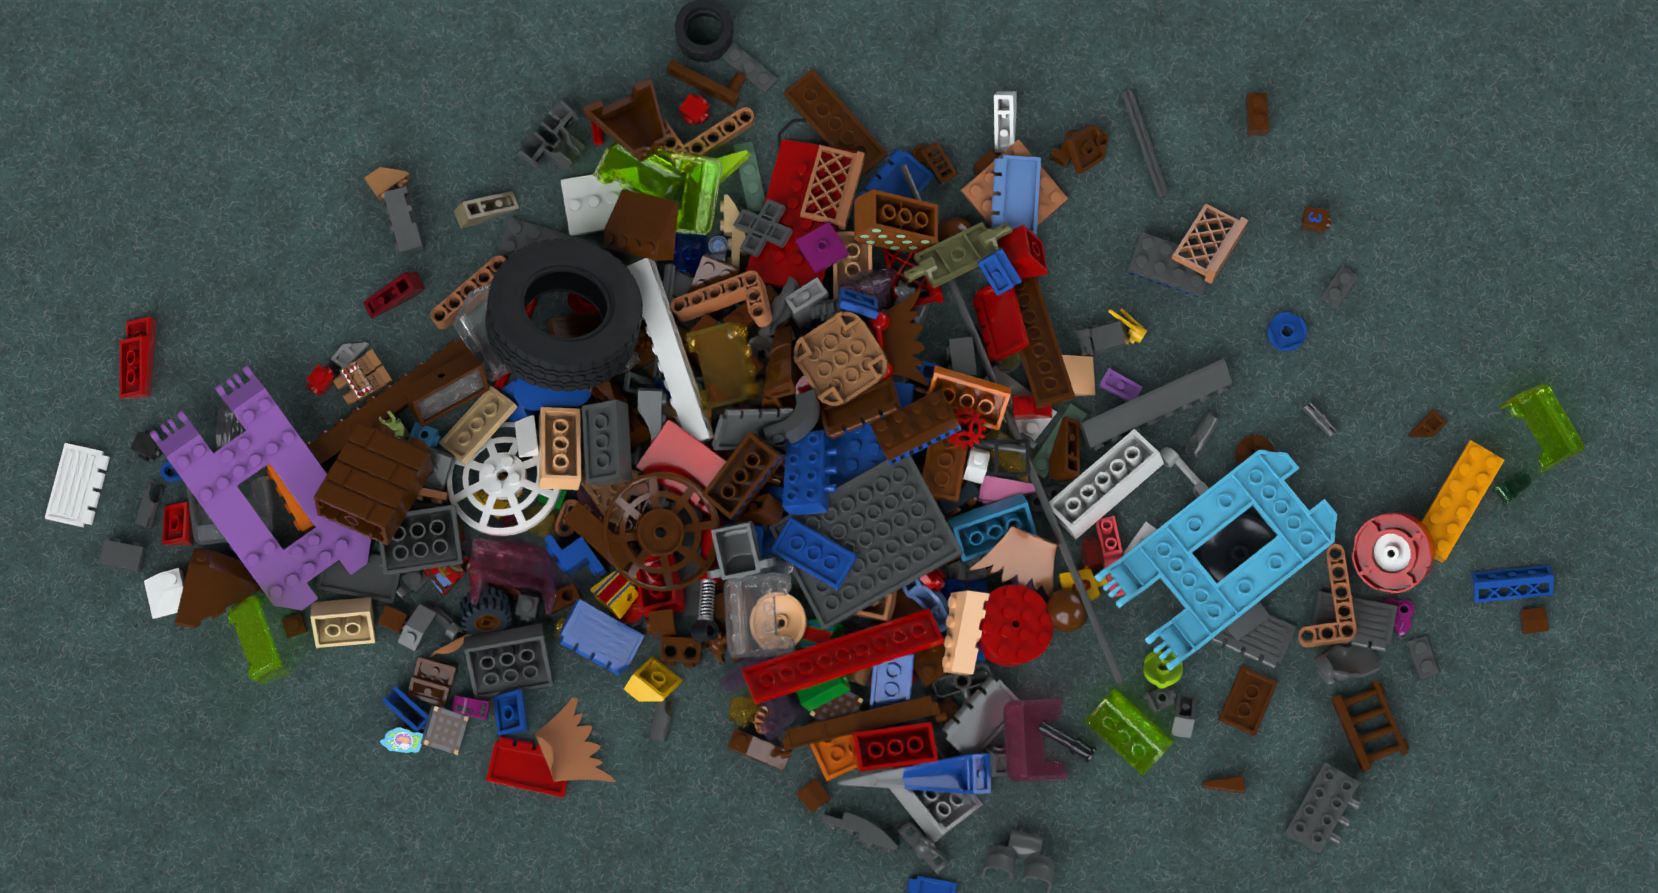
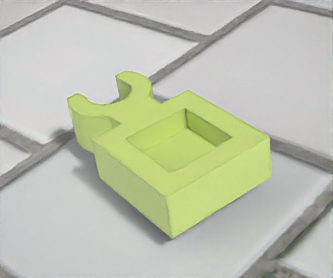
[379,411,410,438]

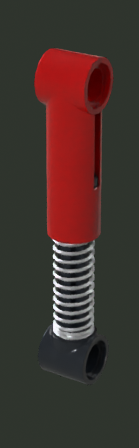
[691,515,725,643]

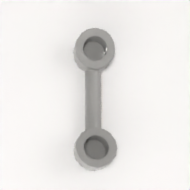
[1159,447,1209,498]

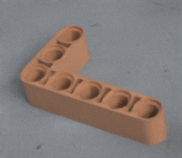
[662,107,754,170]
[431,256,534,330]
[670,271,772,327]
[1298,544,1356,648]

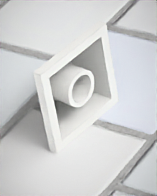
[144,568,185,619]

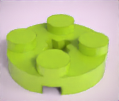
[1143,650,1183,689]

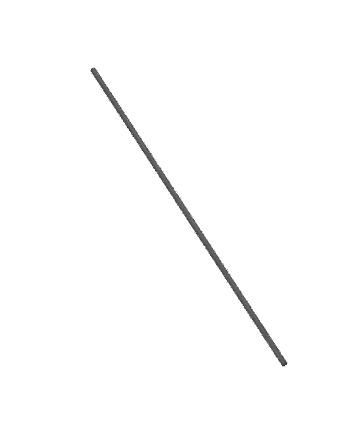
[900,165,1124,684]

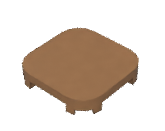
[793,312,888,406]

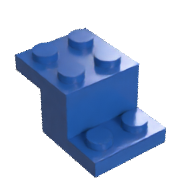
[544,534,608,578]

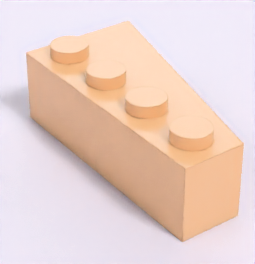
[942,591,989,675]

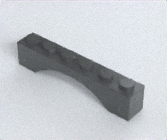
[638,388,667,508]

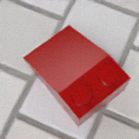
[636,553,686,618]

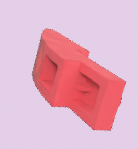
[1095,516,1126,597]

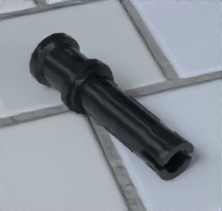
[1037,720,1097,763]

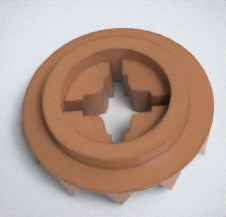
[754,703,776,735]

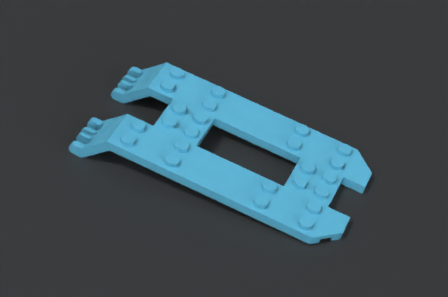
[1094,450,1337,671]

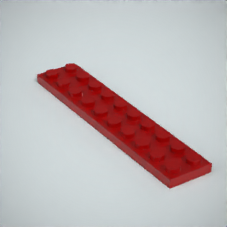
[741,608,944,704]

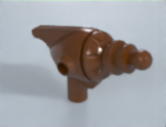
[696,619,732,663]

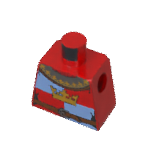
[424,550,470,596]

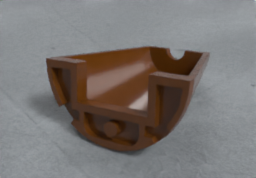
[583,78,668,162]

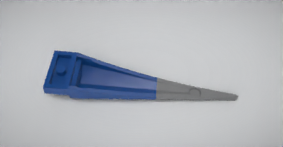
[838,752,991,794]

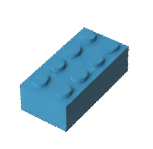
[948,493,1037,562]

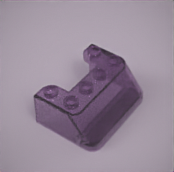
[718,649,809,744]

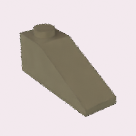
[454,191,519,228]

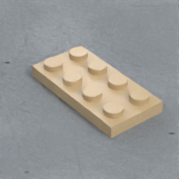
[439,386,518,465]

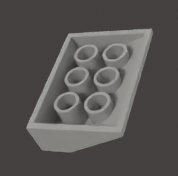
[889,746,983,843]

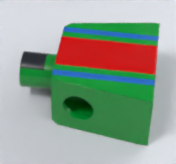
[800,619,845,648]

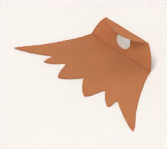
[970,526,1058,597]
[535,697,616,782]

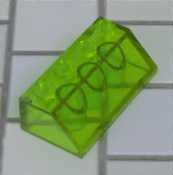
[1084,688,1174,776]

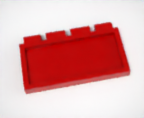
[972,285,1030,362]
[486,735,568,798]

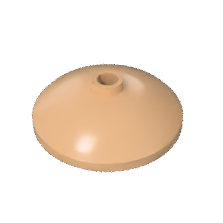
[749,592,807,652]

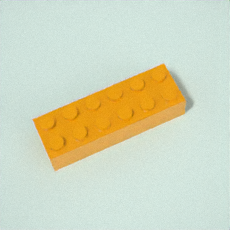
[1421,440,1504,563]

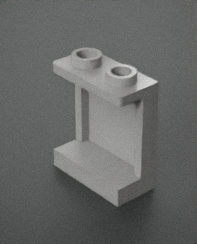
[785,277,830,328]

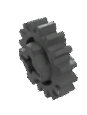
[810,299,853,322]

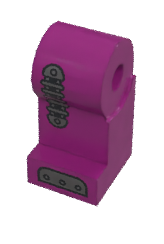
[451,696,491,720]

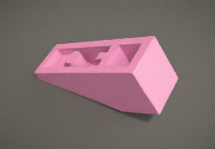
[978,475,1036,506]

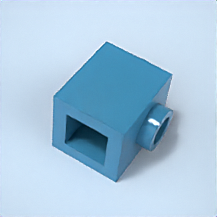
[409,422,441,448]

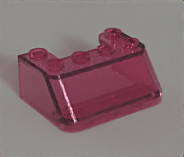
[1003,698,1068,783]

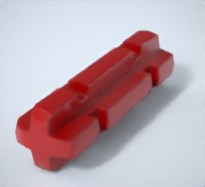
[591,121,604,145]

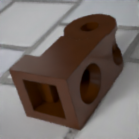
[1049,130,1077,168]
[542,583,583,615]

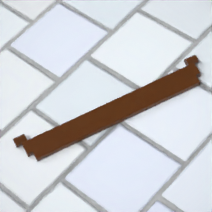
[780,695,947,759]

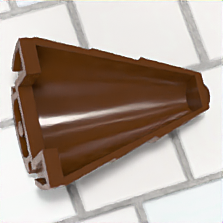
[761,325,803,411]

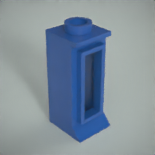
[382,686,428,733]

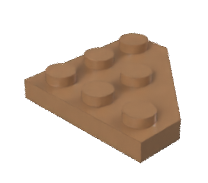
[581,458,641,526]

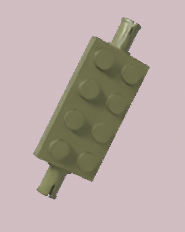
[904,222,1012,289]

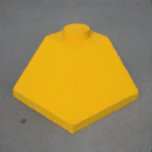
[624,656,683,701]

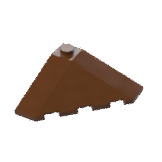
[175,547,264,628]

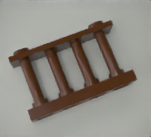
[1330,679,1409,773]

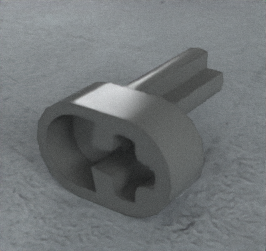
[432,605,466,641]

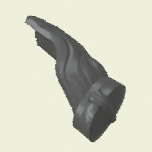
[215,389,246,450]
[1314,642,1380,684]

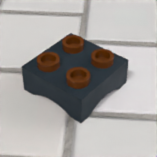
[938,481,980,519]

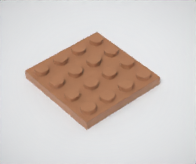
[960,140,1068,227]

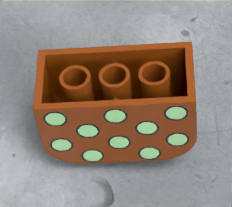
[854,189,938,252]

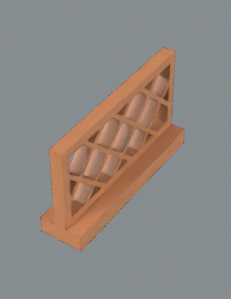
[800,145,865,230]
[1171,203,1248,284]

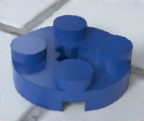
[1267,312,1307,352]

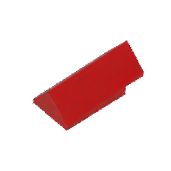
[120,317,156,398]

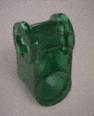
[1492,472,1531,506]

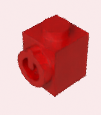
[678,94,710,127]
[306,365,335,396]

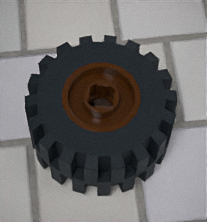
[460,587,511,636]

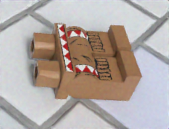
[333,349,394,406]

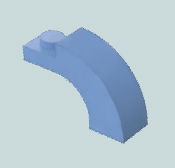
[903,579,949,633]

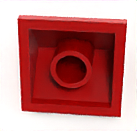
[162,502,195,545]

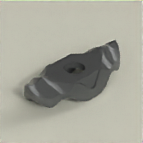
[758,276,799,336]

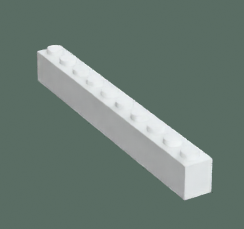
[627,258,714,444]

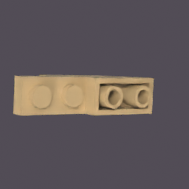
[720,195,748,271]

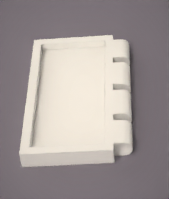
[45,443,110,528]

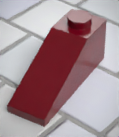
[363,272,426,319]

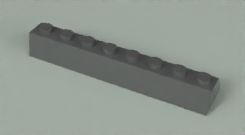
[1080,358,1232,452]

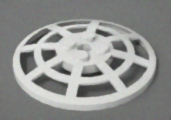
[447,422,562,536]

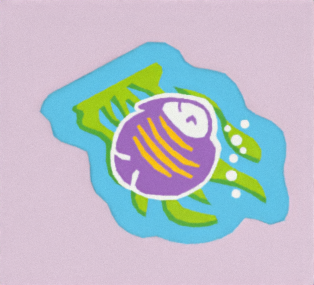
[380,727,423,753]

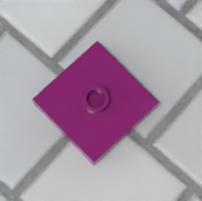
[795,222,849,274]

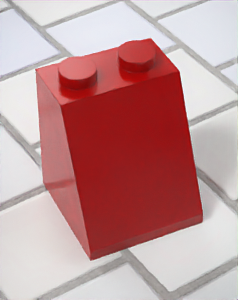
[997,224,1048,279]

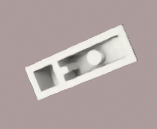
[994,91,1017,152]

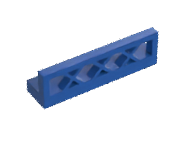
[1471,565,1554,603]

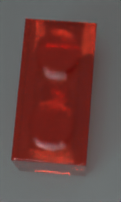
[1078,538,1105,570]

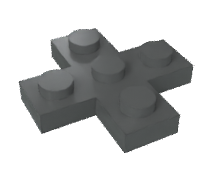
[733,199,793,258]

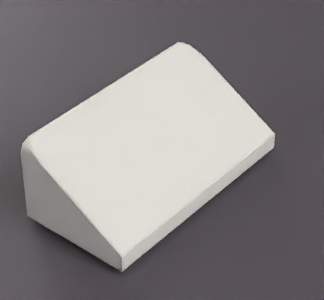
[515,415,539,458]

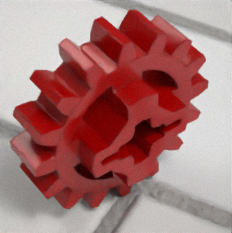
[948,406,987,450]

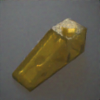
[979,429,1029,484]

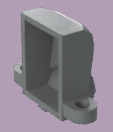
[706,520,776,580]

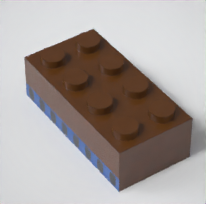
[870,389,962,465]
[701,432,785,520]

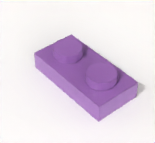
[1099,368,1143,402]

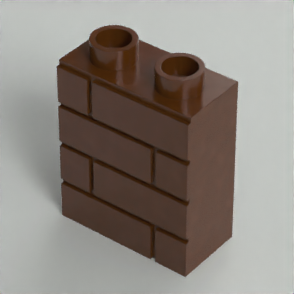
[314,422,433,546]

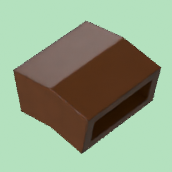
[1519,607,1549,634]
[796,779,831,813]

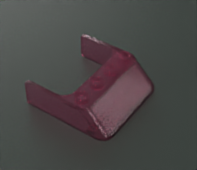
[469,538,556,615]

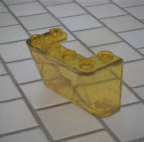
[686,322,761,410]

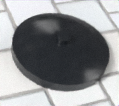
[1200,514,1275,583]

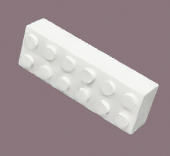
[1049,429,1164,540]

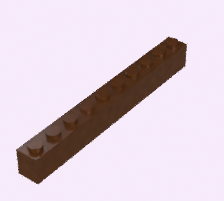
[305,338,470,468]

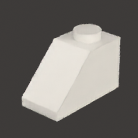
[963,447,990,484]

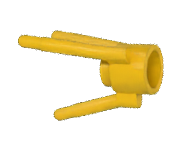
[1108,308,1147,344]

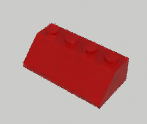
[850,722,938,773]

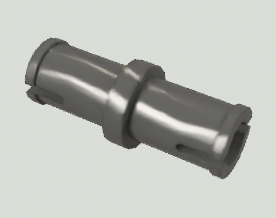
[1302,401,1338,438]

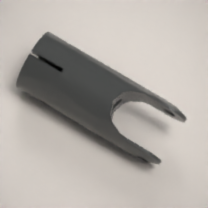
[1185,413,1220,457]
[134,483,162,529]
[649,698,674,742]

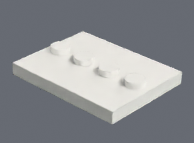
[561,167,641,236]

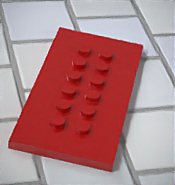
[746,139,857,288]

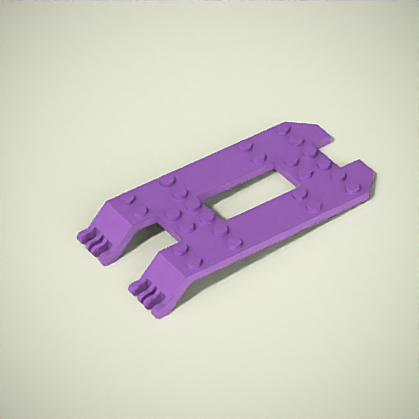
[149,365,371,610]

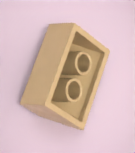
[310,597,375,648]

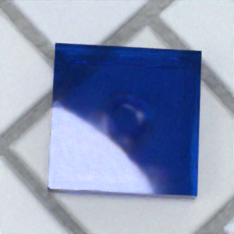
[673,231,708,274]

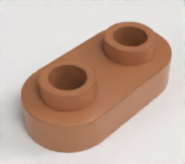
[555,499,578,538]

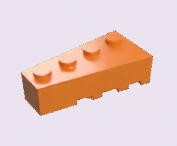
[266,463,316,534]

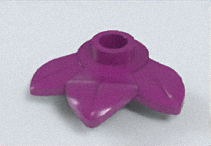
[1381,598,1415,636]

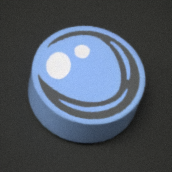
[709,236,728,254]

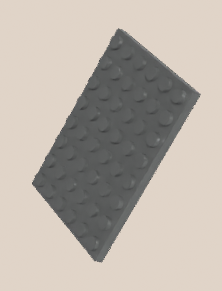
[769,455,964,631]

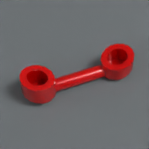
[868,311,893,380]

